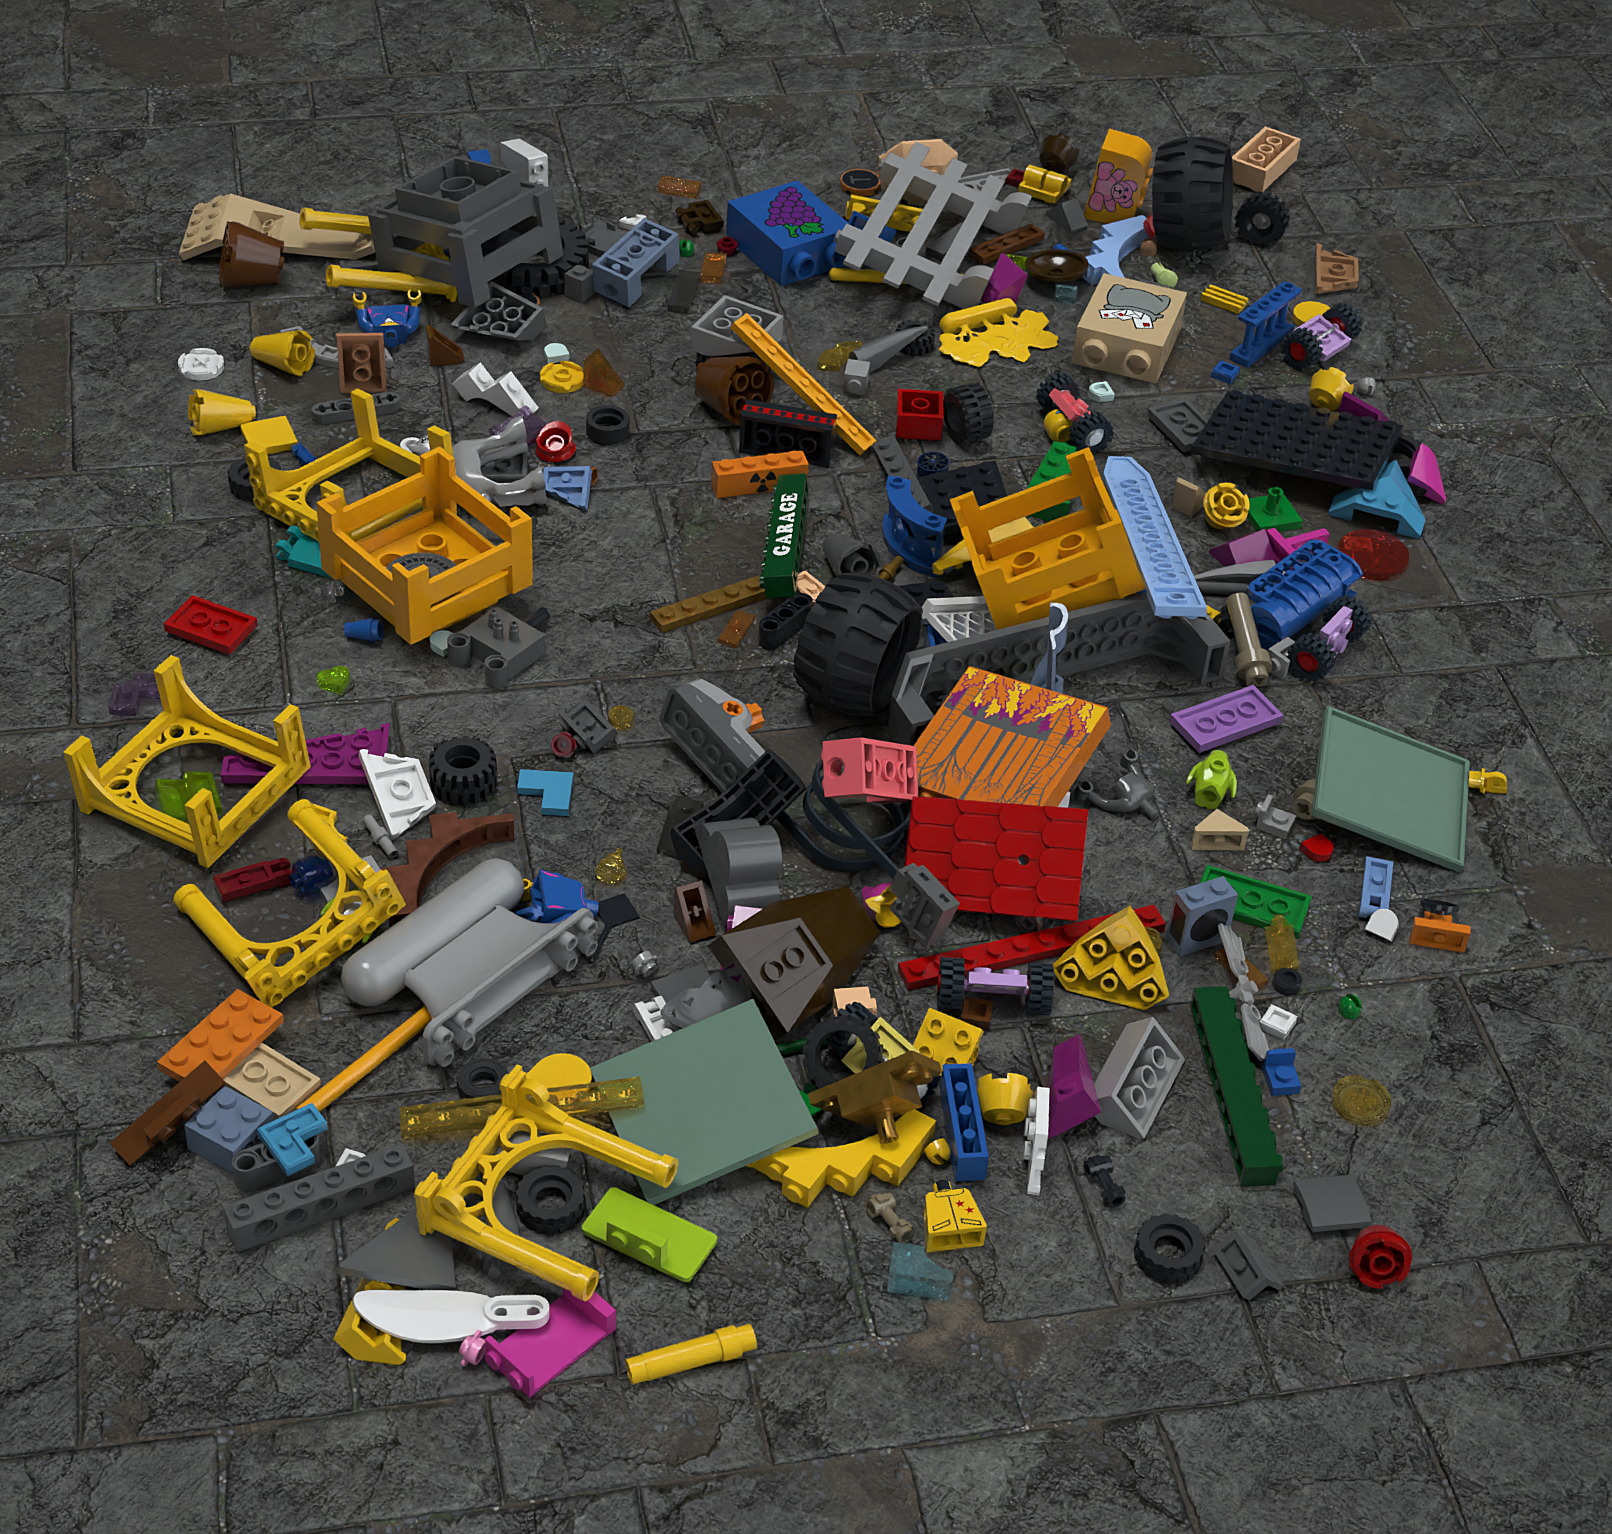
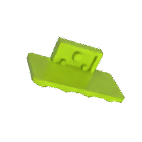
[582,1187,717,1282]

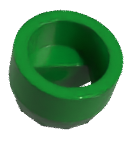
[679,239,694,257]
[1338,994,1362,1019]

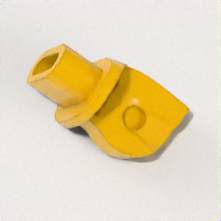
[1468,768,1507,793]

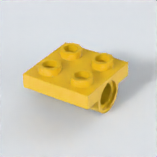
[1018,165,1072,204]
[913,1008,984,1077]

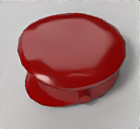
[535,421,576,462]

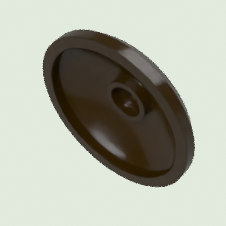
[1025,249,1089,285]

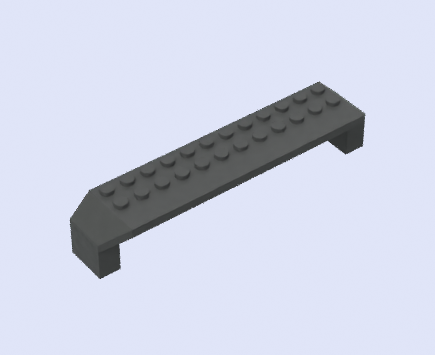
[888,592,1230,746]

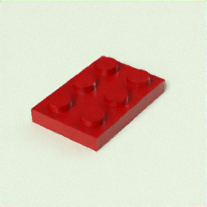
[164,595,258,655]

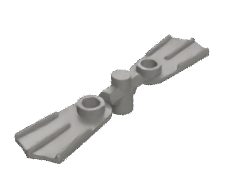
[1218,923,1269,1061]

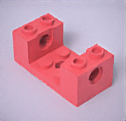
[821,738,918,804]

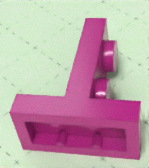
[1266,528,1330,570]

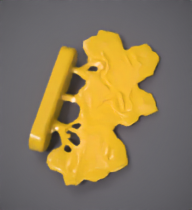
[938,298,1058,367]

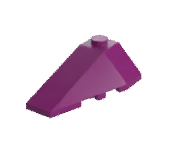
[1047,1034,1101,1139]

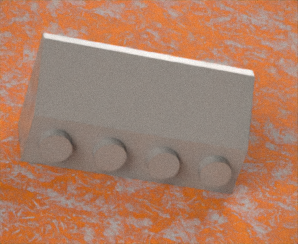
[1094,1017,1185,1139]

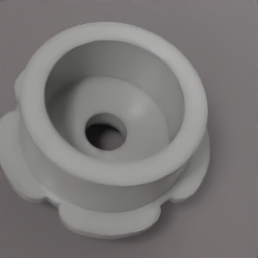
[631,951,658,977]

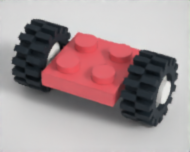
[1036,372,1114,455]

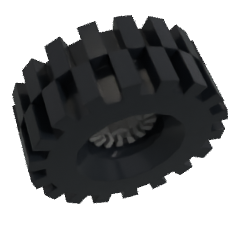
[1235,192,1290,248]

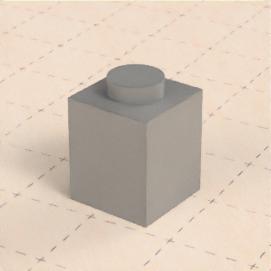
[843,359,870,395]

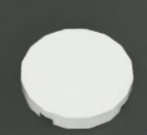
[178,348,224,381]

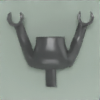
[1074,749,1158,819]

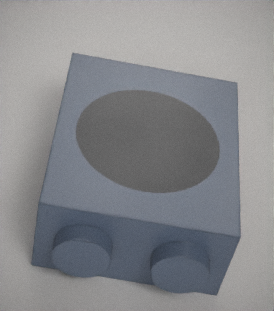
[1166,876,1238,956]

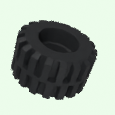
[943,382,994,444]
[429,736,497,805]

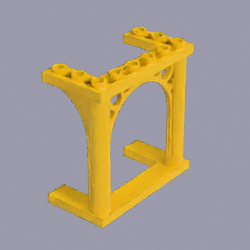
[244,388,456,542]
[63,655,311,868]

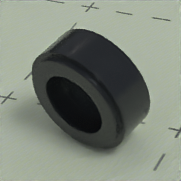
[1272,968,1302,995]

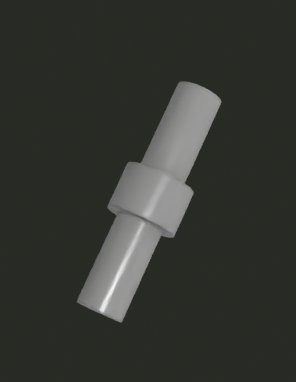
[362,815,398,859]

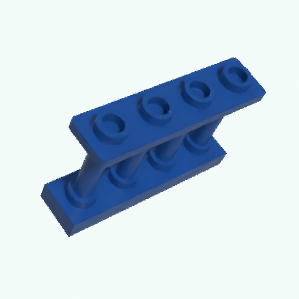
[1229,281,1302,368]

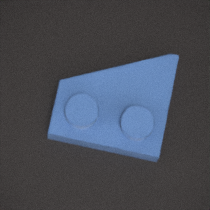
[543,466,592,511]

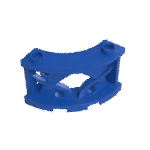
[882,476,947,578]

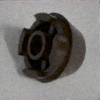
[1039,133,1079,173]

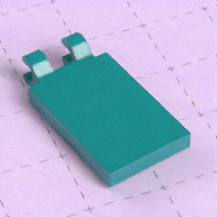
[275,526,341,581]

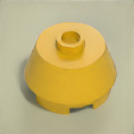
[1309,367,1354,411]
[1203,483,1249,530]
[977,1073,1034,1125]

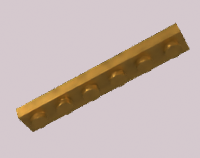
[650,575,766,633]

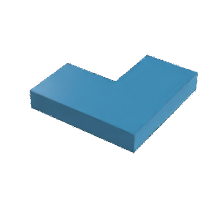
[517,769,573,816]
[257,1103,328,1176]

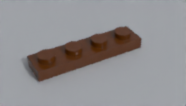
[969,224,1045,265]

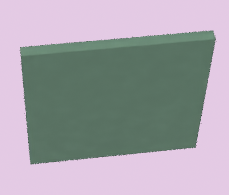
[1311,706,1470,872]
[590,999,819,1205]

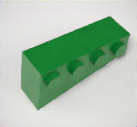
[1026,441,1076,522]

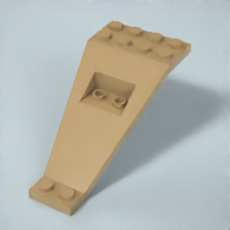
[179,194,375,260]

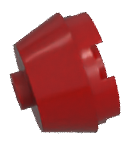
[1349,1225,1412,1289]

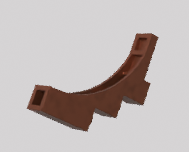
[382,812,515,928]

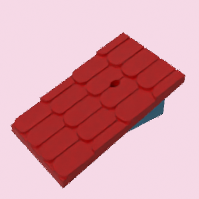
[904,796,1089,921]

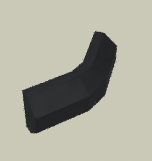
[670,749,807,873]

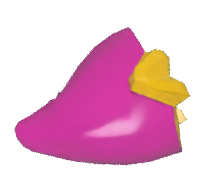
[862,882,901,927]

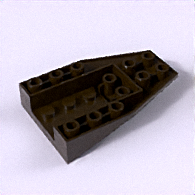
[708,886,880,1041]

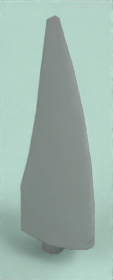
[1194,560,1285,590]

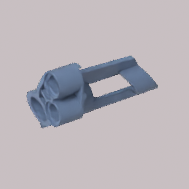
[1031,602,1068,694]

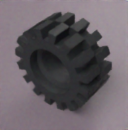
[896,319,935,356]

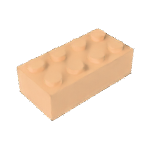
[1232,126,1301,192]

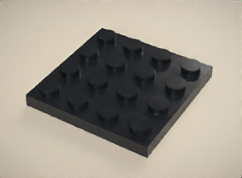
[916,461,1007,539]

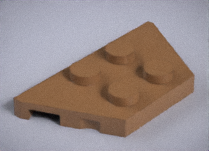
[1315,243,1359,294]

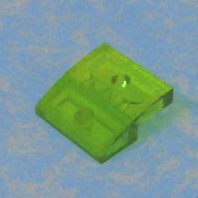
[154,771,222,822]

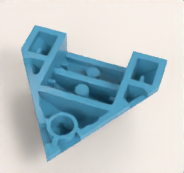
[1328,460,1426,539]

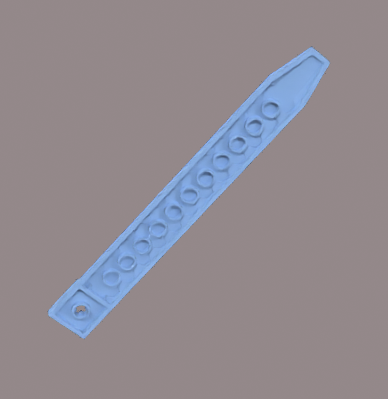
[1103,456,1207,619]

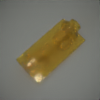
[1265,915,1300,971]

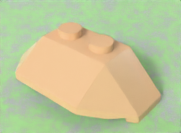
[877,139,958,176]

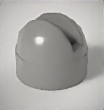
[1357,377,1376,396]

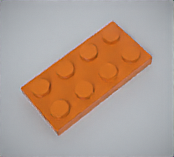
[157,989,284,1082]

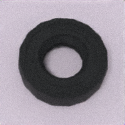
[457,1058,509,1108]

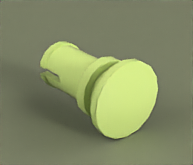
[1150,263,1178,288]

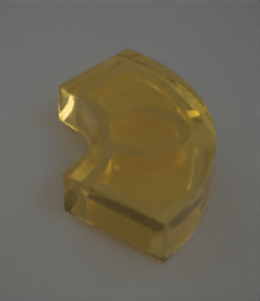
[817,341,863,371]

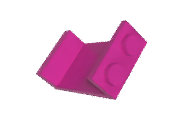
[485,1288,616,1398]

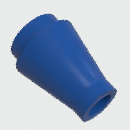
[344,617,384,643]

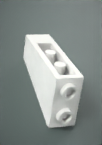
[501,139,548,187]

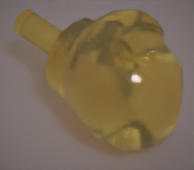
[595,848,627,883]

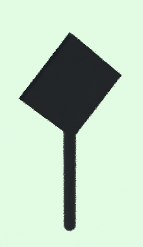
[588,893,640,963]

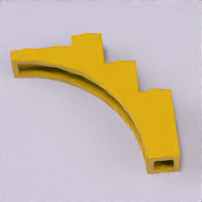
[746,1110,936,1208]

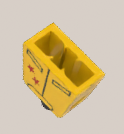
[923,1180,987,1252]

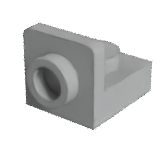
[1268,637,1295,680]
[1254,794,1296,839]

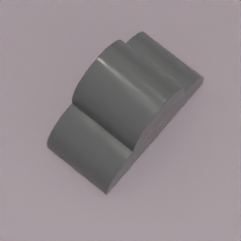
[695,818,782,927]

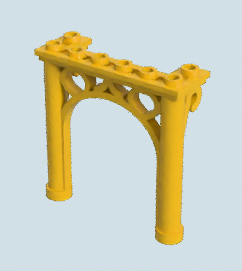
[299,208,457,302]
[173,799,406,1008]
[414,1064,679,1301]

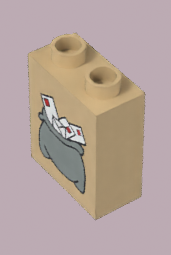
[1072,273,1187,384]

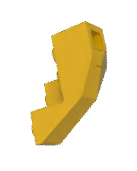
[1053,906,1169,1010]

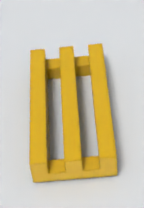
[1200,284,1249,314]

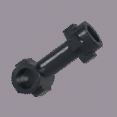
[1083,1155,1126,1207]

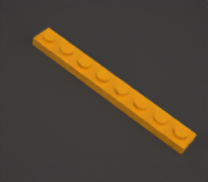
[730,313,877,456]

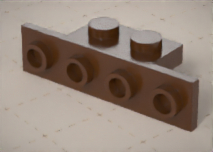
[110,1060,225,1166]

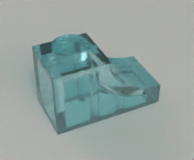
[887,1242,954,1301]

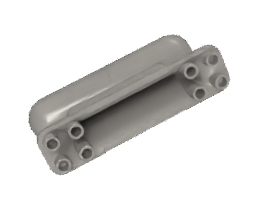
[341,858,598,1067]

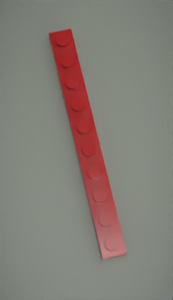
[898,905,1166,990]

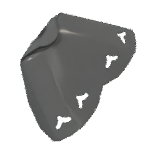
[660,967,752,1029]

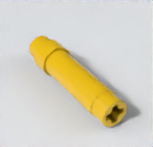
[625,1324,757,1385]

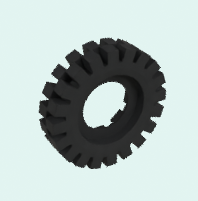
[481,217,589,299]

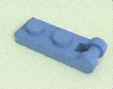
[1358,856,1393,918]

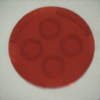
[1337,529,1409,580]

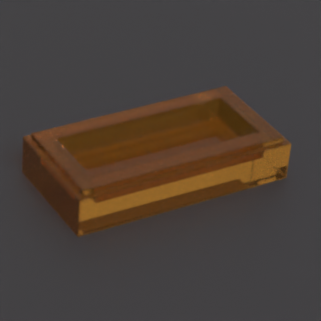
[657,176,702,199]
[700,252,726,283]

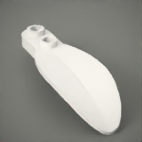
[353,1290,550,1343]

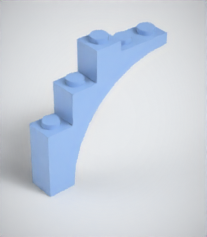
[1082,215,1149,286]

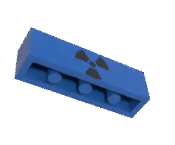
[939,1063,989,1181]

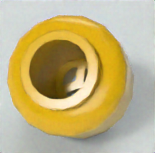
[1043,409,1074,442]

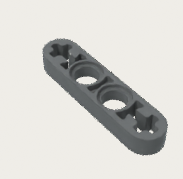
[312,392,401,424]

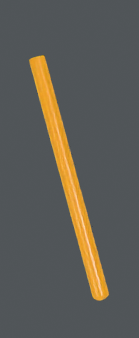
[294,1006,432,1112]

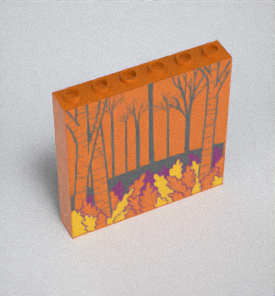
[914,666,1111,807]

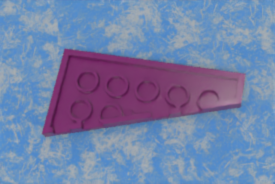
[221,723,390,784]

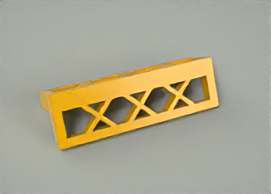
[845,195,923,232]

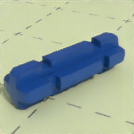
[291,443,317,466]
[514,904,545,922]

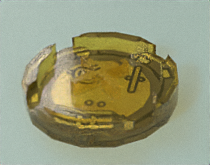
[1332,1074,1391,1126]

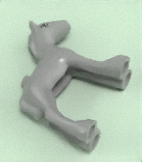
[406,416,547,507]

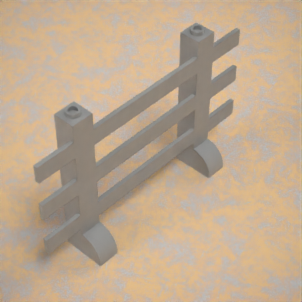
[834,141,1032,309]

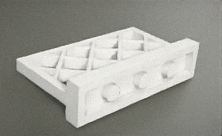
[922,596,997,642]

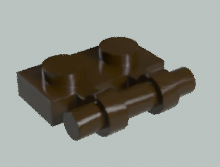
[675,200,724,235]

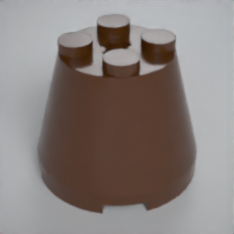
[219,221,284,288]
[695,356,774,425]

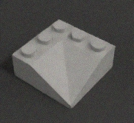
[691,295,783,357]

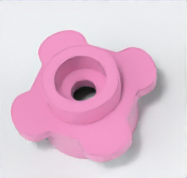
[459,1330,485,1367]

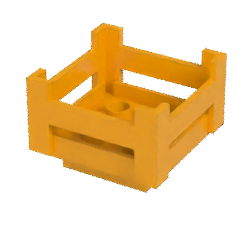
[316,446,533,645]
[950,447,1144,630]

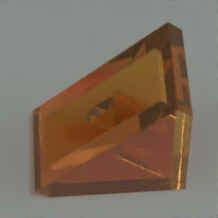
[583,348,625,397]

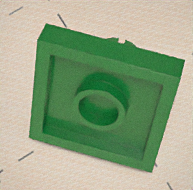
[1247,487,1303,532]

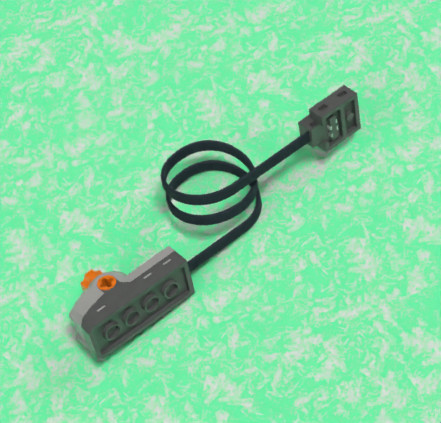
[659,679,960,948]

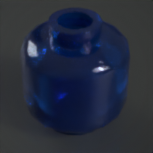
[289,854,333,895]

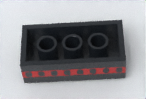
[739,399,837,468]

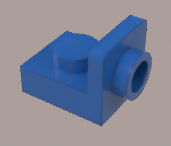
[1262,1048,1301,1096]

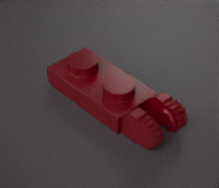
[213,857,297,902]

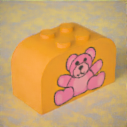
[1084,129,1153,224]

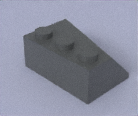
[450,281,547,340]

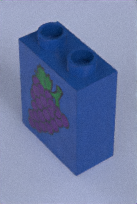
[726,180,850,286]

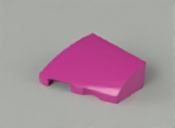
[1407,443,1446,504]

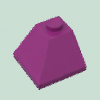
[981,253,1028,304]

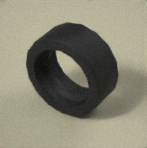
[586,405,630,445]

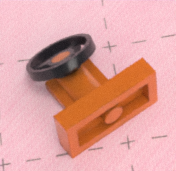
[1409,899,1471,953]

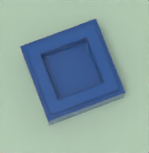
[1210,360,1240,384]

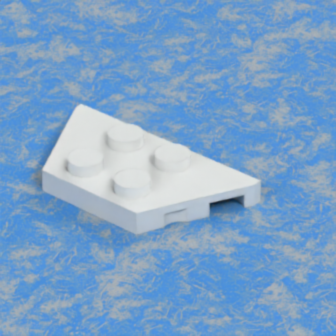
[358,749,436,841]
[1023,1087,1049,1195]

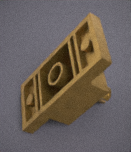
[808,1050,942,1144]

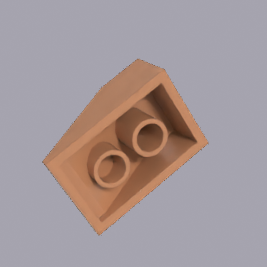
[336,333,387,393]

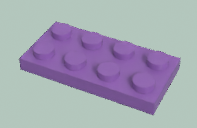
[1169,685,1284,753]

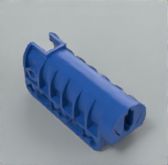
[1247,539,1363,651]

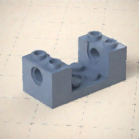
[592,218,680,307]

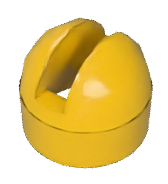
[924,1138,951,1165]

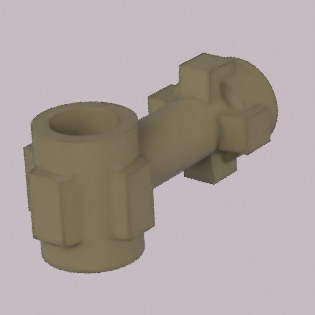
[865,1193,914,1244]

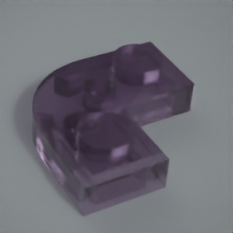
[108,673,160,716]

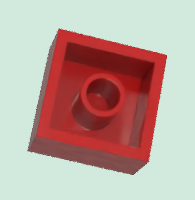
[896,389,944,441]

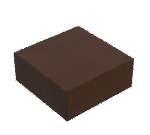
[961,997,993,1030]

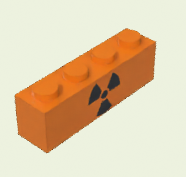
[711,451,809,498]

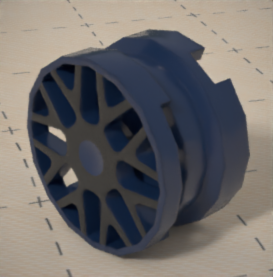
[917,452,949,477]

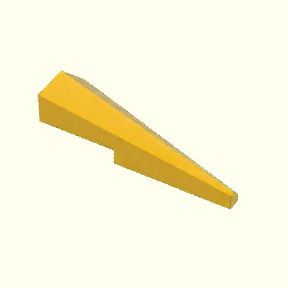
[932,517,1034,575]
[333,1217,406,1365]

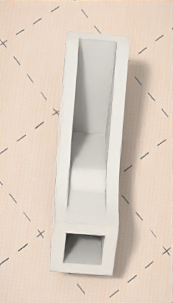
[452,363,538,421]

